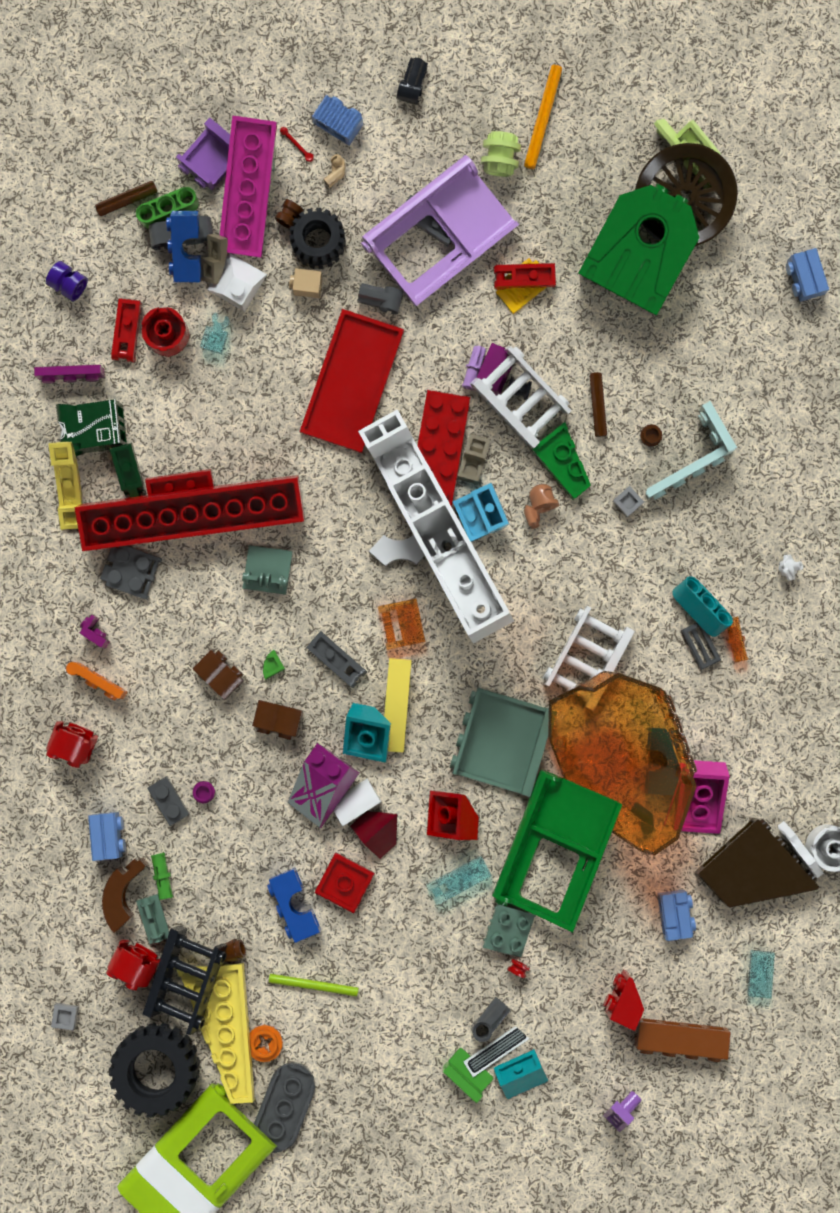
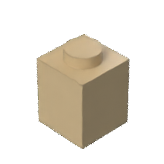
[289,268,323,298]

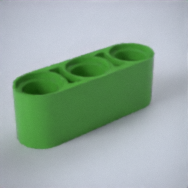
[136,187,199,229]

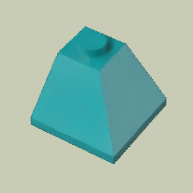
[343,703,391,763]

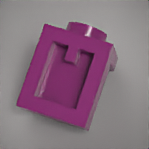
[79,615,110,649]

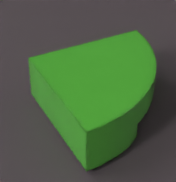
[263,650,285,680]

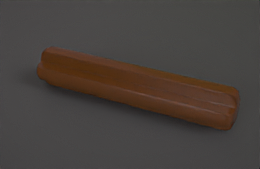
[95,181,158,216]
[590,372,607,437]

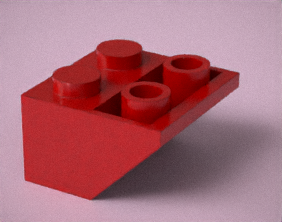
[603,969,644,1031]

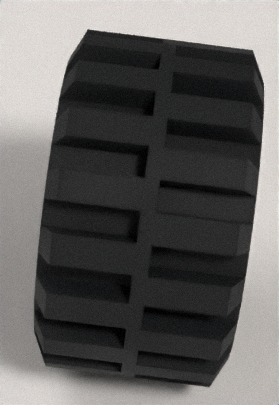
[289,208,346,269]

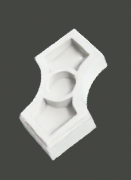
[369,535,425,567]
[778,821,824,878]

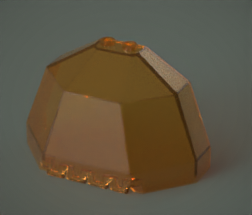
[548,671,697,856]

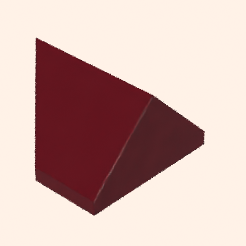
[350,811,398,859]

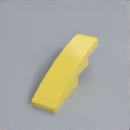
[384,658,412,752]

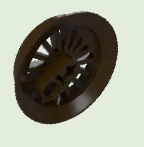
[635,143,738,246]

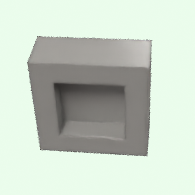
[612,486,644,517]
[51,1003,79,1030]

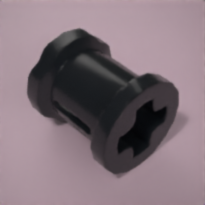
[508,376,532,401]

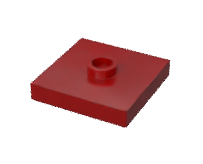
[314,852,375,914]

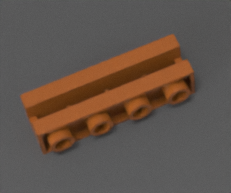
[634,1018,731,1062]

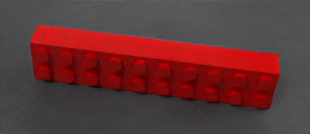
[74,475,305,551]

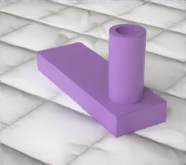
[603,1091,642,1132]

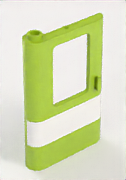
[117,1083,277,1213]

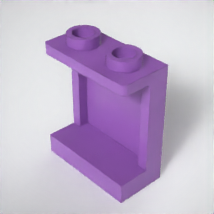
[176,117,230,191]

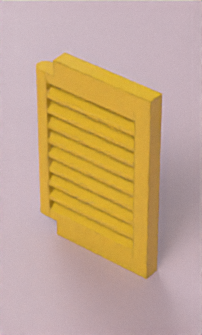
[496,258,547,314]

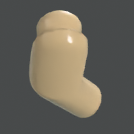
[323,154,346,188]

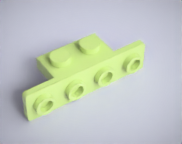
[654,119,721,189]

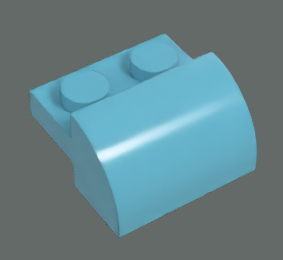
[453,483,510,542]

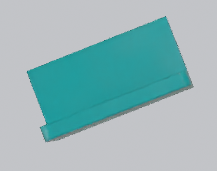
[494,1049,548,1099]

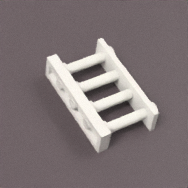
[470,346,572,448]
[543,606,635,710]

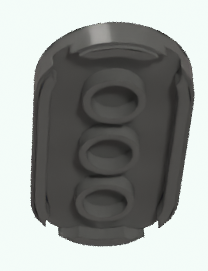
[254,1062,315,1153]

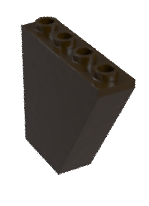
[695,818,819,908]

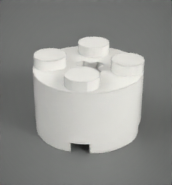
[805,824,840,872]

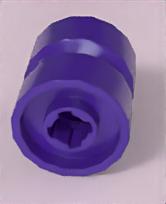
[46,261,88,302]

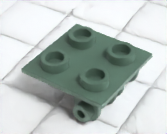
[242,545,293,595]
[483,904,535,958]

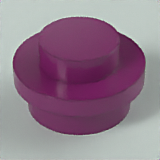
[193,781,215,804]

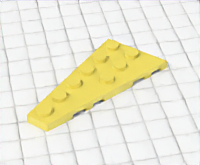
[176,963,255,1104]

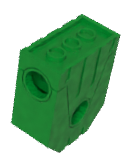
[578,184,700,316]

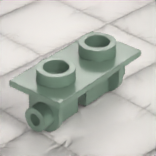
[136,894,170,944]

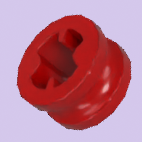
[507,959,530,979]

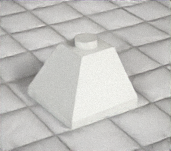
[207,253,267,312]

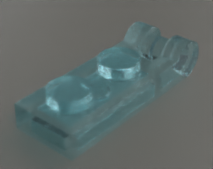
[426,855,492,905]

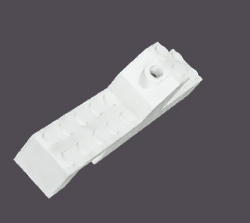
[358,410,514,644]

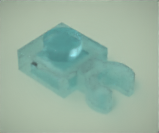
[200,313,230,355]

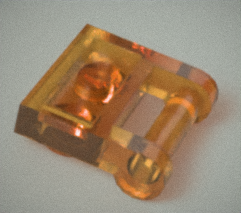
[378,598,426,650]

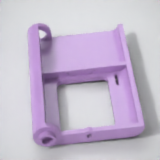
[361,155,519,306]

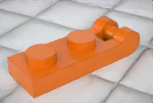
[66,662,128,701]

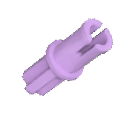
[462,346,486,390]

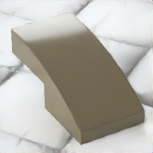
[201,234,228,284]
[457,433,491,485]

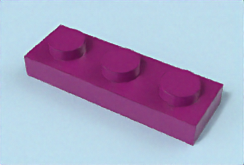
[34,365,105,384]

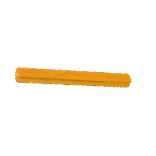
[524,64,562,169]

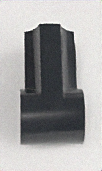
[396,57,428,105]

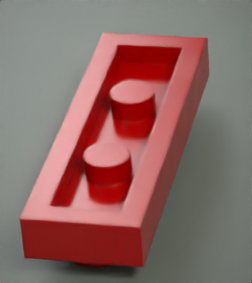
[145,469,214,495]

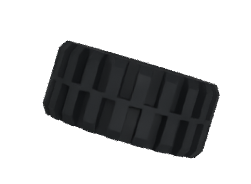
[109,1023,200,1118]

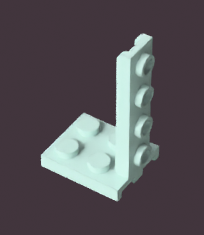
[646,401,737,500]

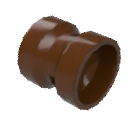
[275,199,304,230]

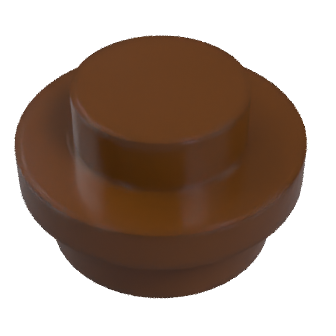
[640,424,662,447]

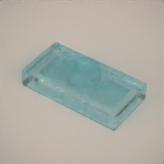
[747,950,775,999]

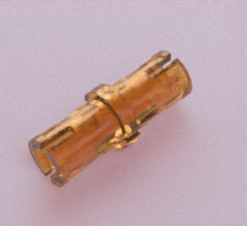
[727,616,749,663]

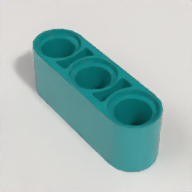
[672,576,733,637]

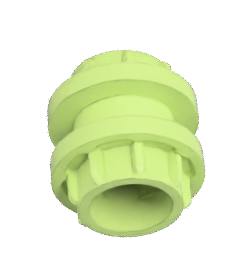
[480,131,521,177]

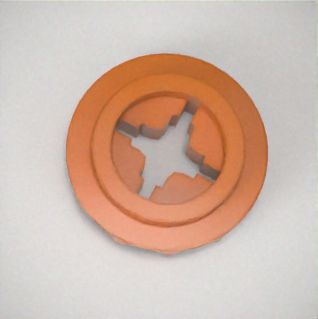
[250,1024,283,1062]

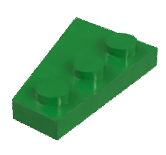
[531,422,591,500]

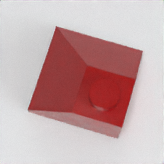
[427,790,479,840]

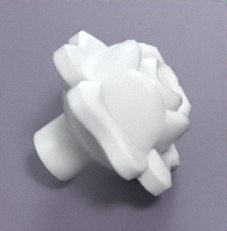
[778,554,803,581]

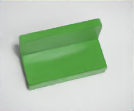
[443,1048,493,1103]

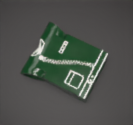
[56,399,127,457]

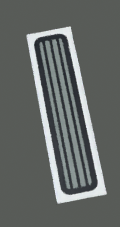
[464,1026,529,1077]

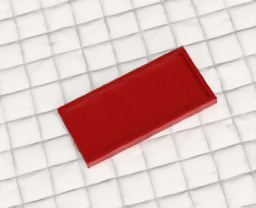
[299,309,404,453]

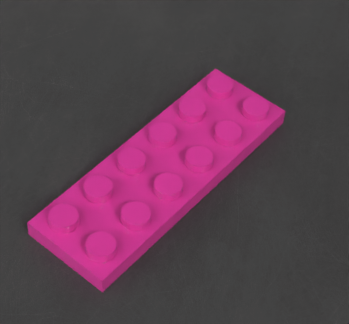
[220,115,277,258]

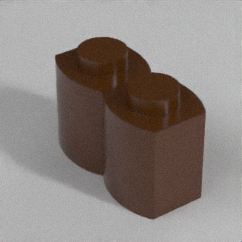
[193,650,244,700]
[252,700,303,740]

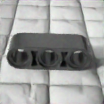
[149,216,213,250]

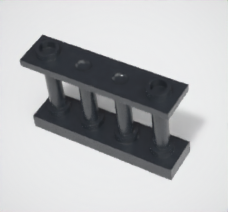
[142,926,227,1035]

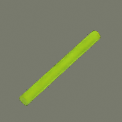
[268,974,359,997]

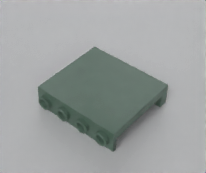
[449,687,556,797]

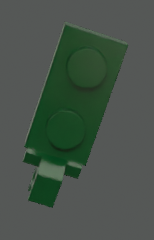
[110,442,145,497]

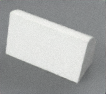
[334,778,381,826]

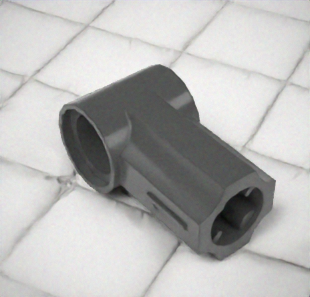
[357,283,404,315]
[471,997,511,1042]

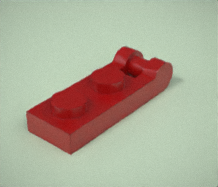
[493,263,556,290]
[111,298,142,362]

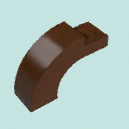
[102,858,149,933]

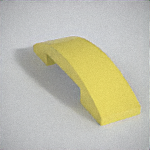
[48,442,82,530]

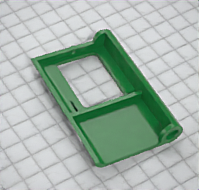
[492,770,623,933]

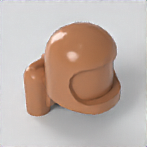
[524,484,560,529]

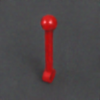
[280,127,314,162]

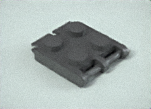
[100,546,162,600]

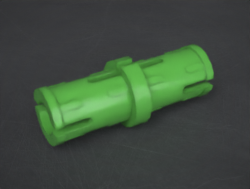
[151,853,173,900]

